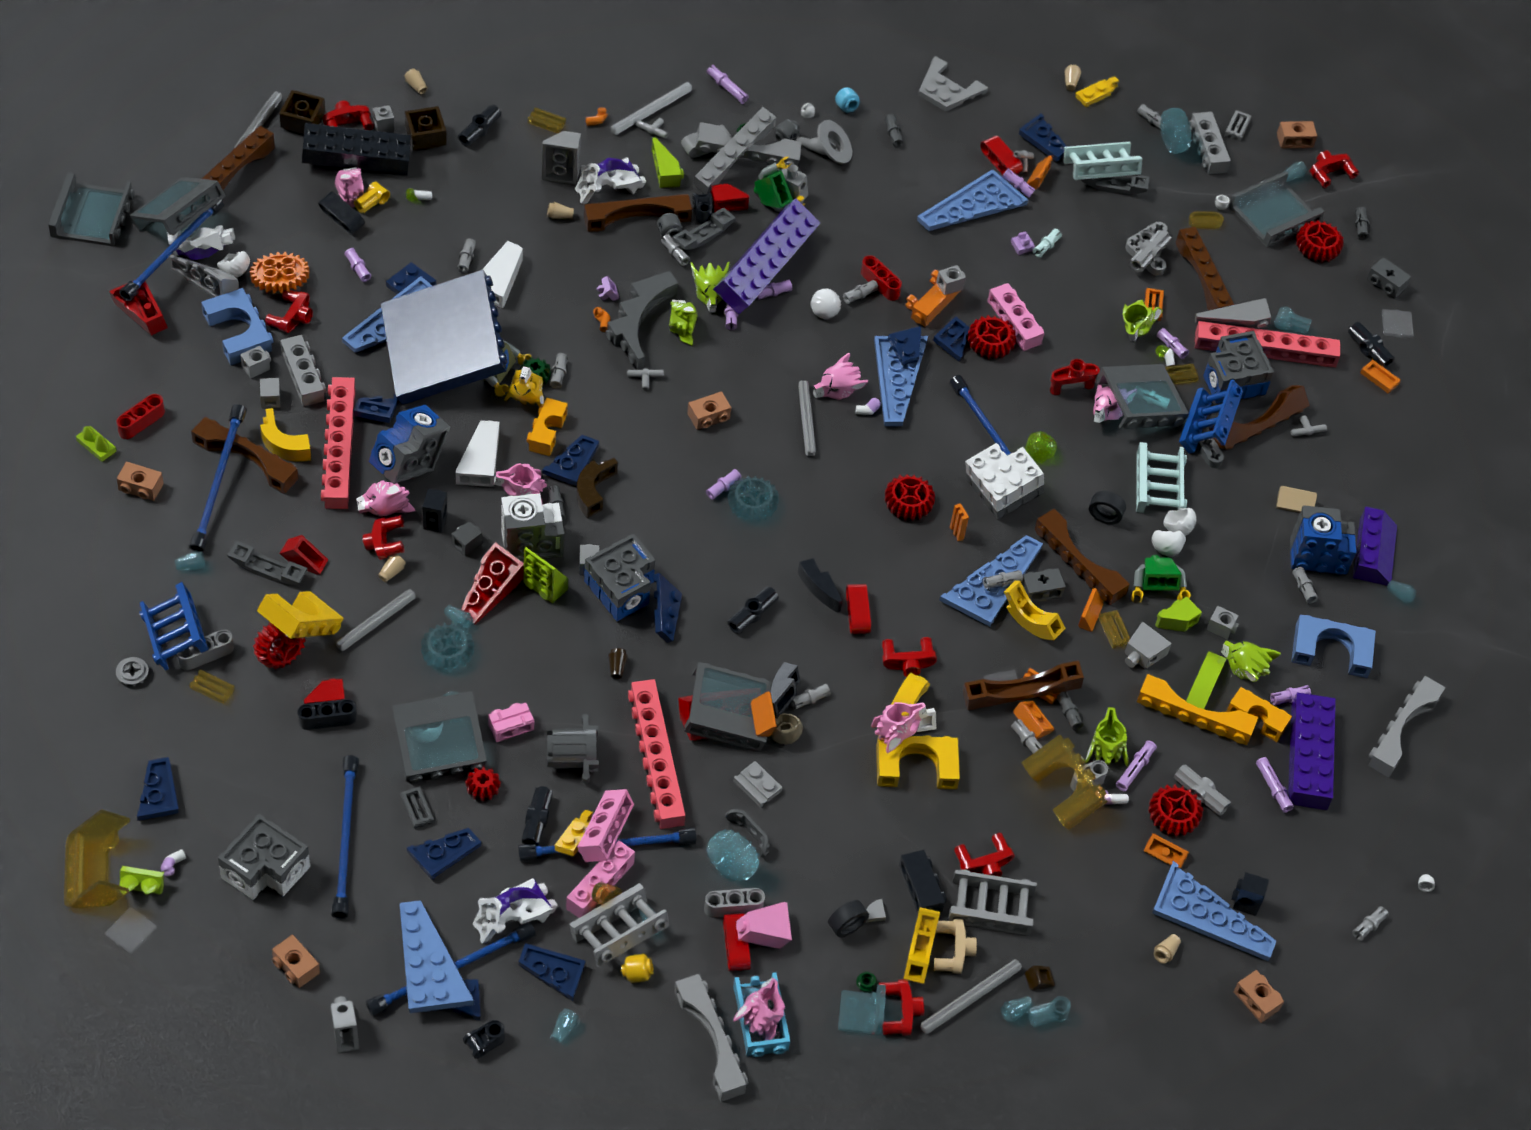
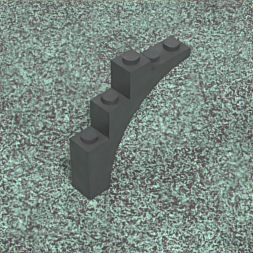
[606,271,678,370]

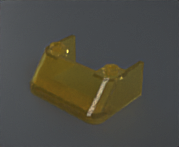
[64,809,130,908]

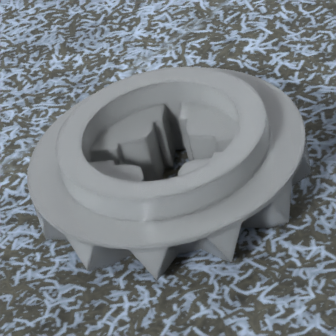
[116,657,149,686]

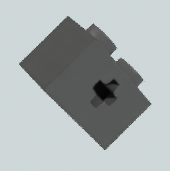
[1367,257,1411,299]
[1021,568,1066,603]

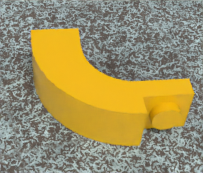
[260,408,311,462]
[1004,581,1066,640]
[891,673,930,716]
[903,907,940,984]

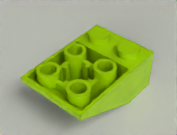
[524,547,569,603]

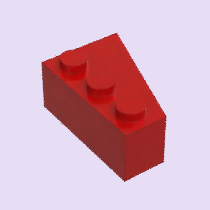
[109,280,168,335]

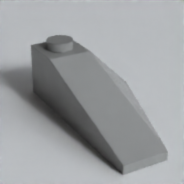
[169,255,239,298]
[1195,298,1271,328]

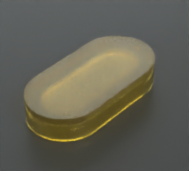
[1189,211,1224,229]
[591,882,622,905]

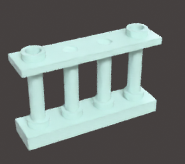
[1063,142,1142,180]
[1136,442,1187,513]

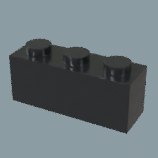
[899,849,946,913]

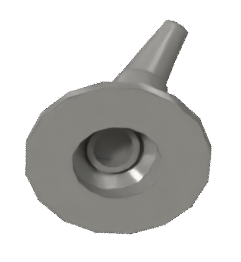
[796,120,852,164]

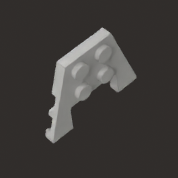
[918,56,988,112]

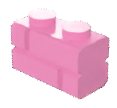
[488,702,534,742]

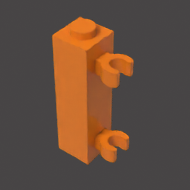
[905,270,961,327]

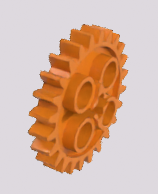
[250,252,310,293]

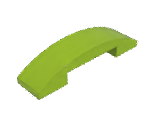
[1186,651,1227,709]

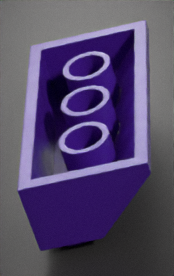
[1353,506,1397,586]

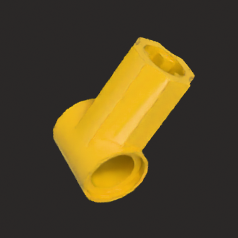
[354,182,390,213]

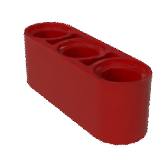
[980,136,1023,175]
[861,255,902,301]
[116,394,165,439]
[846,584,871,634]
[723,913,751,971]

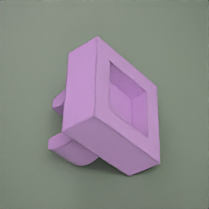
[1011,231,1035,255]
[597,276,619,301]

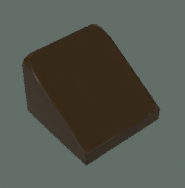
[1025,965,1055,990]

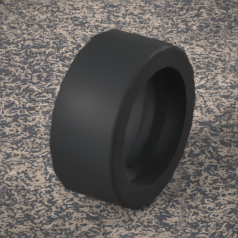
[1088,491,1126,525]
[828,900,869,937]

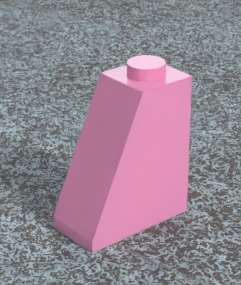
[736,902,792,949]

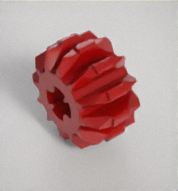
[466,766,501,802]

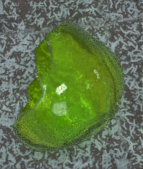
[1024,431,1057,463]

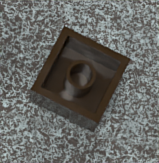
[279,90,326,134]
[405,106,447,150]

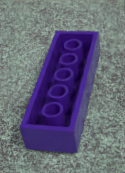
[1288,692,1336,810]

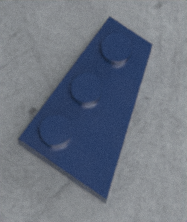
[1018,113,1067,162]
[542,435,599,486]
[653,573,682,643]
[137,757,179,821]
[406,828,481,880]
[518,943,586,1001]

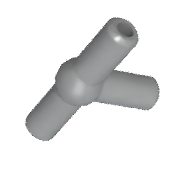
[636,118,668,139]
[1013,150,1034,172]
[627,368,664,390]
[1290,415,1327,437]

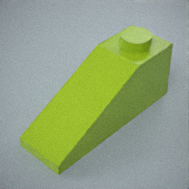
[652,138,684,188]

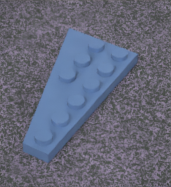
[917,169,1028,231]
[342,276,432,353]
[874,336,928,426]
[939,535,1043,626]
[1152,861,1276,961]
[400,900,474,1013]

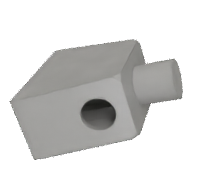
[782,164,808,204]
[1125,622,1172,668]
[331,997,359,1053]

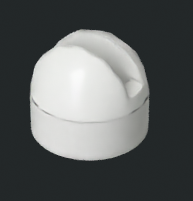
[801,103,815,118]
[1215,195,1230,210]
[1418,874,1435,892]

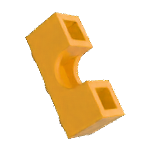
[526,398,568,456]
[1226,687,1292,742]

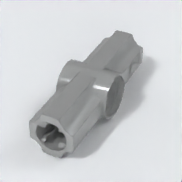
[1130,230,1171,272]
[1174,764,1231,816]

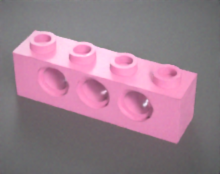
[988,283,1044,351]
[578,789,634,862]
[566,840,635,918]

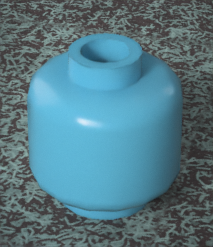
[835,87,860,113]

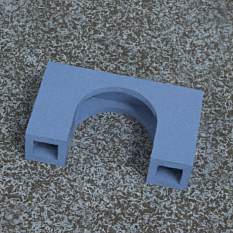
[201,288,274,365]
[1291,614,1376,678]

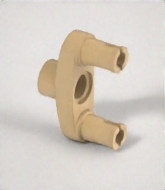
[934,919,977,974]

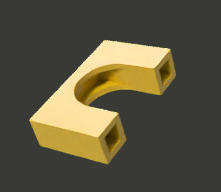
[257,591,344,638]
[876,735,960,789]

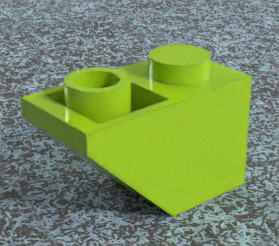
[1155,596,1202,632]

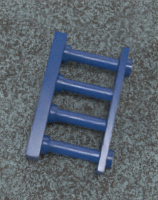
[1179,379,1243,454]
[139,582,209,671]

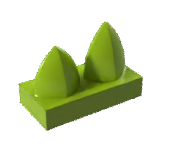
[76,426,116,462]
[119,866,164,895]

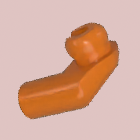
[586,107,608,126]
[593,307,611,332]

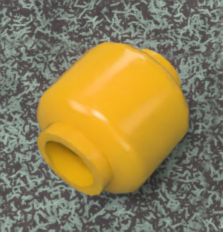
[621,954,653,983]

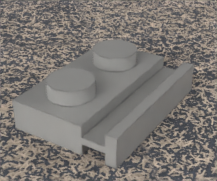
[733,761,783,808]

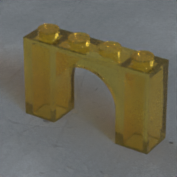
[1021,735,1108,830]

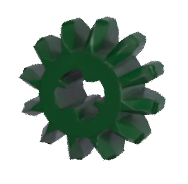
[520,356,551,385]

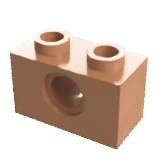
[1277,121,1317,148]
[687,391,731,430]
[117,462,164,501]
[272,934,320,988]
[1234,970,1284,1023]

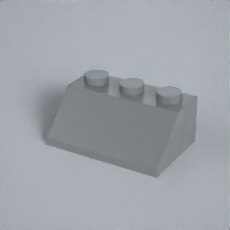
[542,131,581,185]

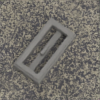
[1224,110,1251,141]

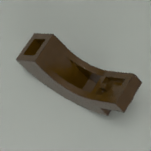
[577,458,618,518]

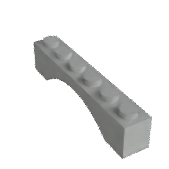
[694,107,776,194]
[695,122,802,166]
[1368,676,1446,778]
[674,974,748,1102]

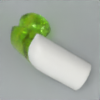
[406,188,432,201]
[1156,345,1175,367]

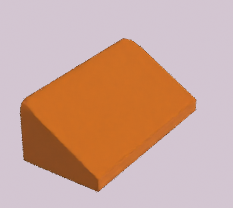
[1027,155,1052,190]
[1078,588,1103,632]
[751,692,777,736]
[1013,700,1055,739]
[1144,833,1189,869]

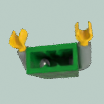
[754,156,806,212]
[1131,555,1191,603]

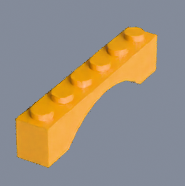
[1137,674,1258,745]

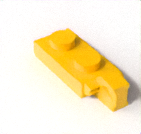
[1075,76,1119,107]
[555,810,593,856]

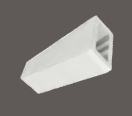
[482,241,523,308]
[456,420,499,487]

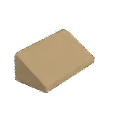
[1276,486,1317,513]

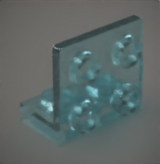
[838,985,886,1035]

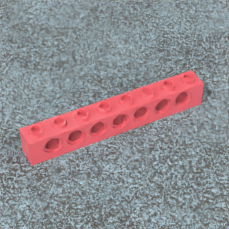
[1195,321,1340,368]
[321,377,355,509]
[628,679,685,829]

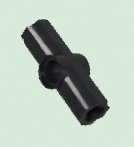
[458,104,501,147]
[1348,322,1395,368]
[727,586,779,634]
[522,786,553,846]

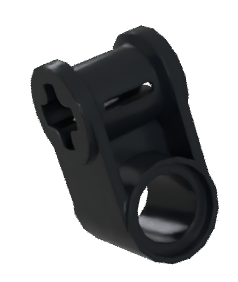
[692,192,713,224]
[463,1020,505,1059]

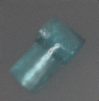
[1274,307,1312,334]
[1027,996,1071,1027]

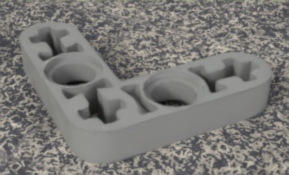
[1125,222,1167,276]

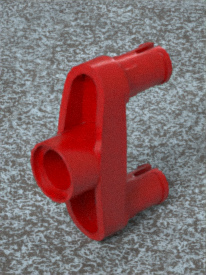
[322,100,374,131]
[1309,150,1359,188]
[265,290,313,333]
[1049,359,1100,395]
[363,515,404,560]
[882,637,937,677]
[954,833,1015,877]
[879,979,924,1036]

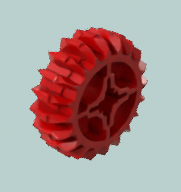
[1296,220,1344,262]
[968,315,1016,359]
[884,474,935,521]
[253,621,306,669]
[1148,784,1203,836]

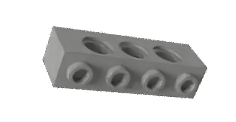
[1189,112,1231,174]
[280,335,327,407]

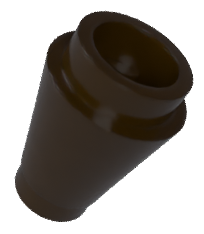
[608,648,628,679]

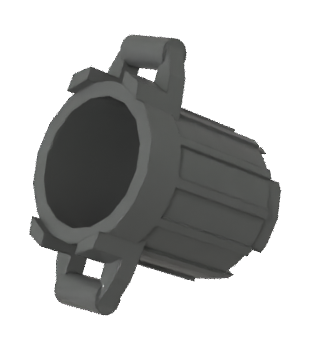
[547,713,599,784]

